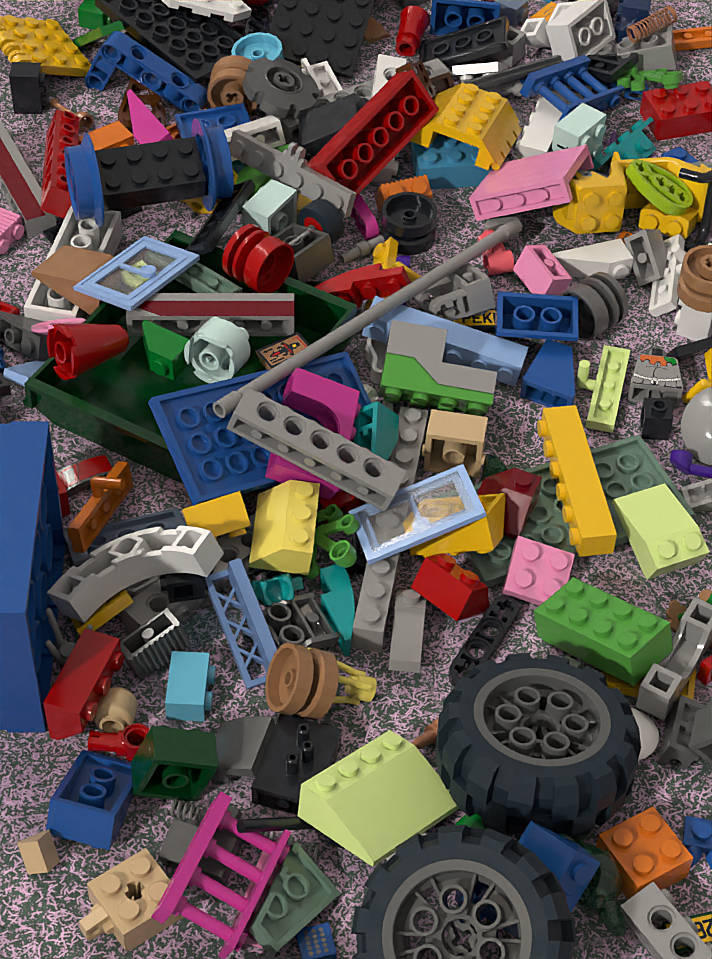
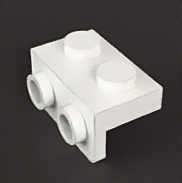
[301,58,343,98]

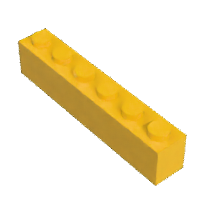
[537,405,617,557]

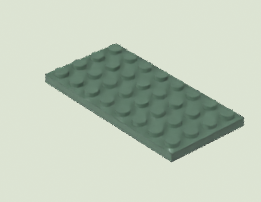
[436,435,695,587]

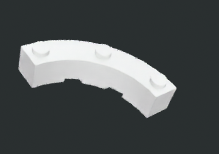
[47,526,224,623]

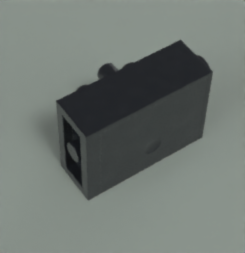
[251,713,342,816]

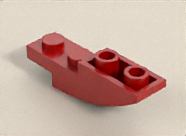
[315,263,411,308]

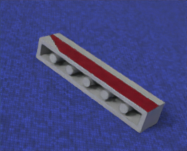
[0,121,59,238]
[126,293,294,336]

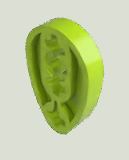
[625,159,693,216]

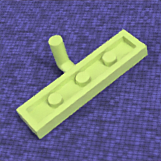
[576,345,630,433]

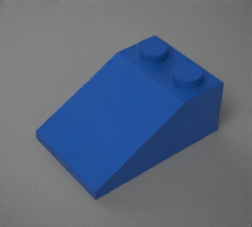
[46,750,133,850]

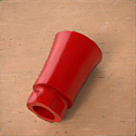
[396,6,430,57]

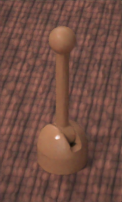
[50,98,94,132]

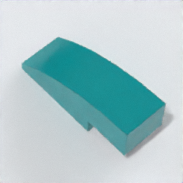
[320,564,355,657]

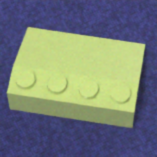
[298,730,459,867]

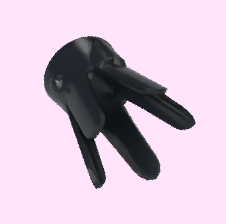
[340,532,366,577]

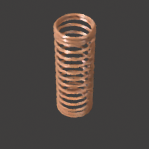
[627,6,677,43]

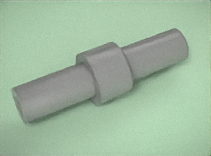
[339,235,385,264]

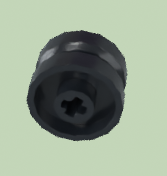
[380,192,437,255]

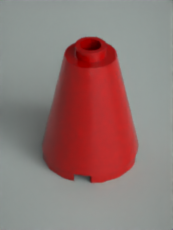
[47,323,129,380]

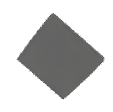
[210,716,276,783]

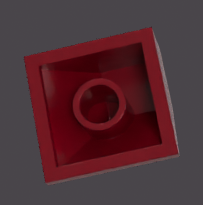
[477,468,542,539]

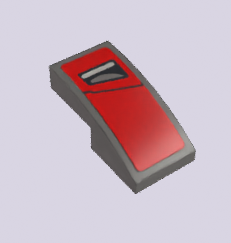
[57,453,115,497]

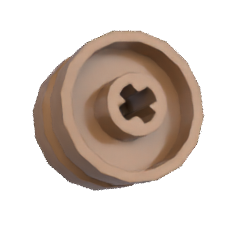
[207,55,258,115]
[677,245,712,313]
[265,642,339,720]

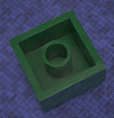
[131,725,219,802]

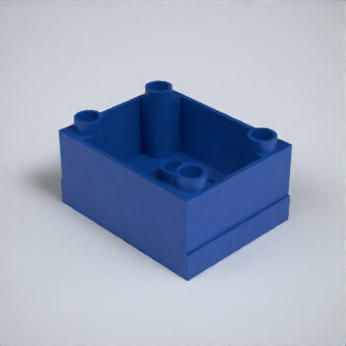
[0,421,66,733]

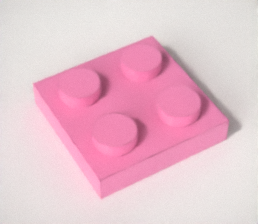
[502,536,575,606]

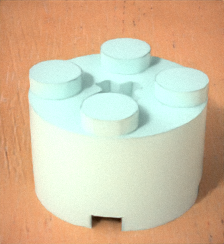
[184,317,250,383]

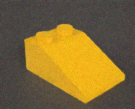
[182,491,251,542]

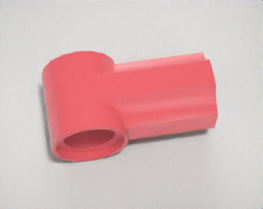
[478,229,514,276]

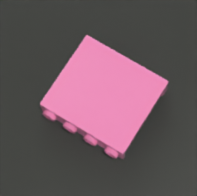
[469,144,594,221]

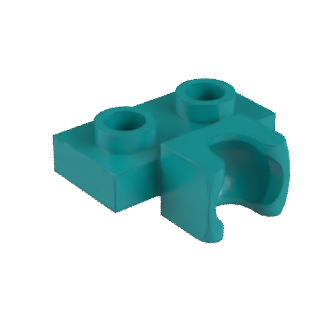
[250,573,304,606]

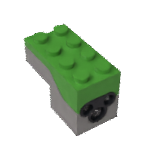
[378,320,497,416]

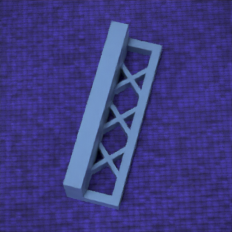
[204,558,277,690]

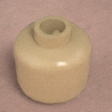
[93,687,138,733]

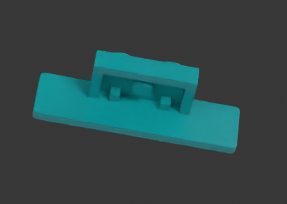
[589,117,657,171]

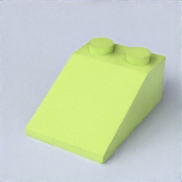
[612,483,710,580]

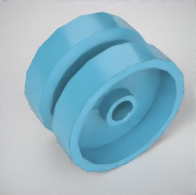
[231,32,284,61]

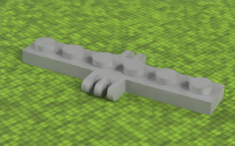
[229,129,357,218]

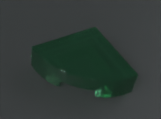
[481,454,508,482]

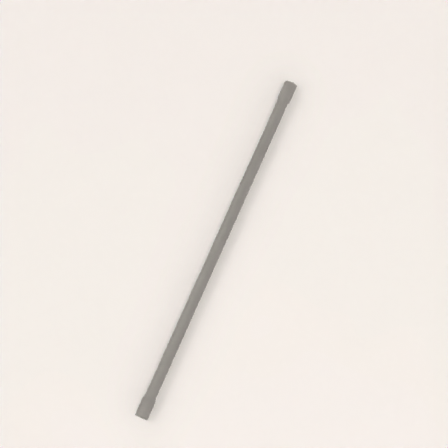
[213,218,522,418]

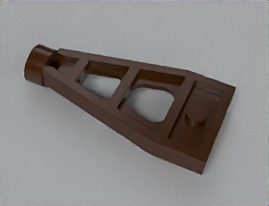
[118,77,166,133]

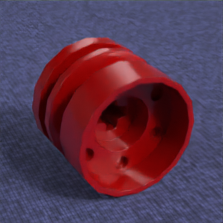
[222,224,294,293]

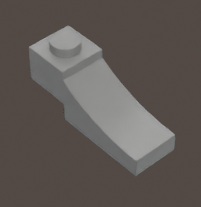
[388,589,426,673]

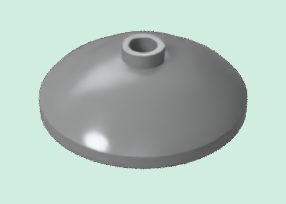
[681,387,712,466]

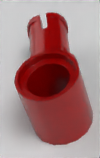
[87,723,149,762]

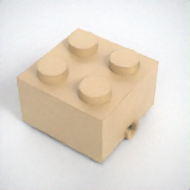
[421,409,488,479]

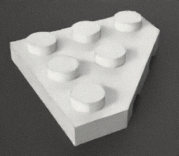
[161,0,252,22]

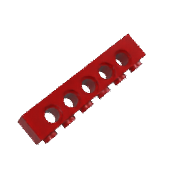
[40,109,79,219]

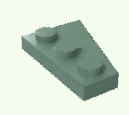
[248,841,341,952]

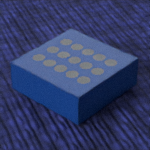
[295,922,337,959]

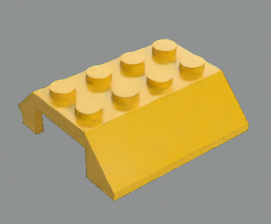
[410,83,522,170]

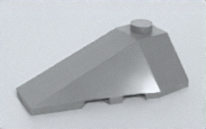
[596,24,677,72]

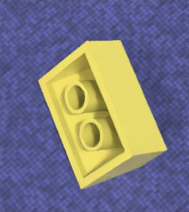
[249,480,320,575]

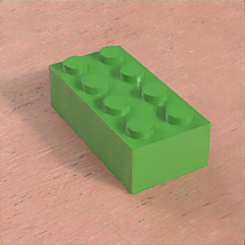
[534,577,673,686]

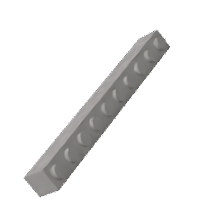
[352,406,429,653]

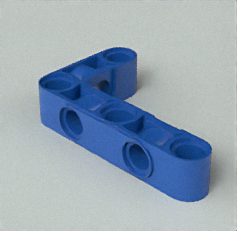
[84,31,208,113]

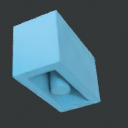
[165,651,216,721]

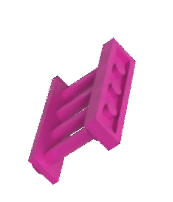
[151,791,291,959]

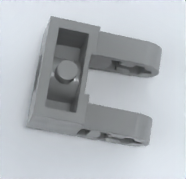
[415,263,496,321]

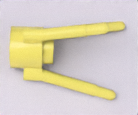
[308,647,377,705]

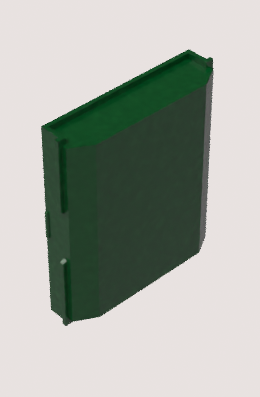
[23,230,361,485]

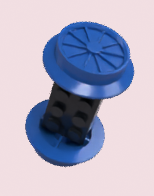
[64,118,234,228]

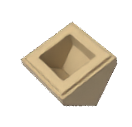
[17,829,60,875]

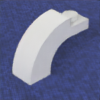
[520,2,574,48]

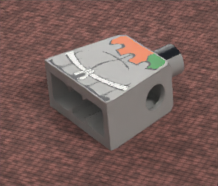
[627,348,683,407]

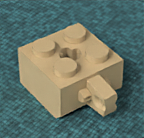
[79,848,183,951]

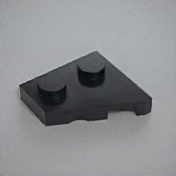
[587,53,639,83]

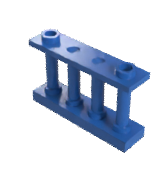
[520,54,624,122]

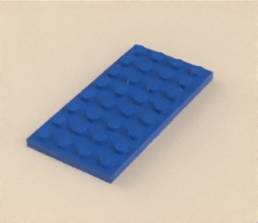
[148,351,372,506]

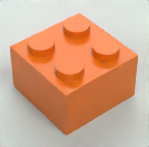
[594,806,693,900]

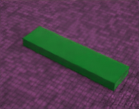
[73,21,124,47]

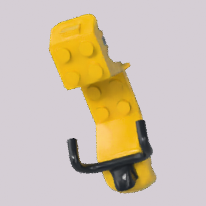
[552,152,712,252]

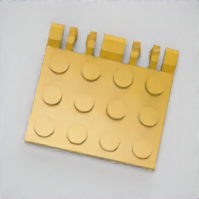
[0,15,91,77]

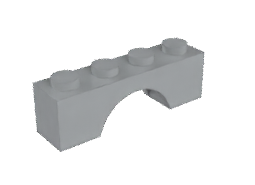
[636,597,712,721]

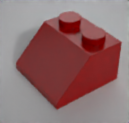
[411,553,489,621]

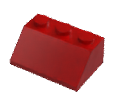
[43,628,124,740]

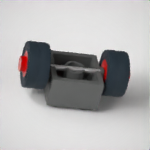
[274,199,344,283]

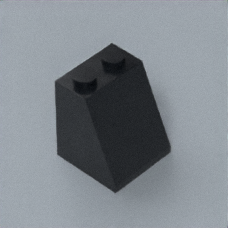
[299,93,369,157]

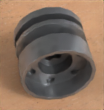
[560,272,629,341]

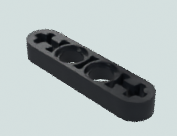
[242,4,269,37]
[448,596,519,686]

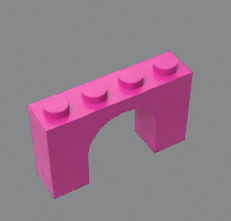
[265,367,361,500]

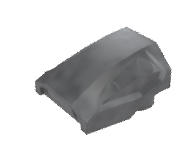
[262,592,340,650]

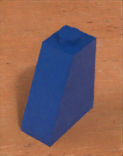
[520,339,575,408]

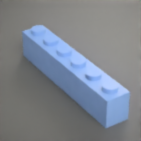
[362,296,529,386]

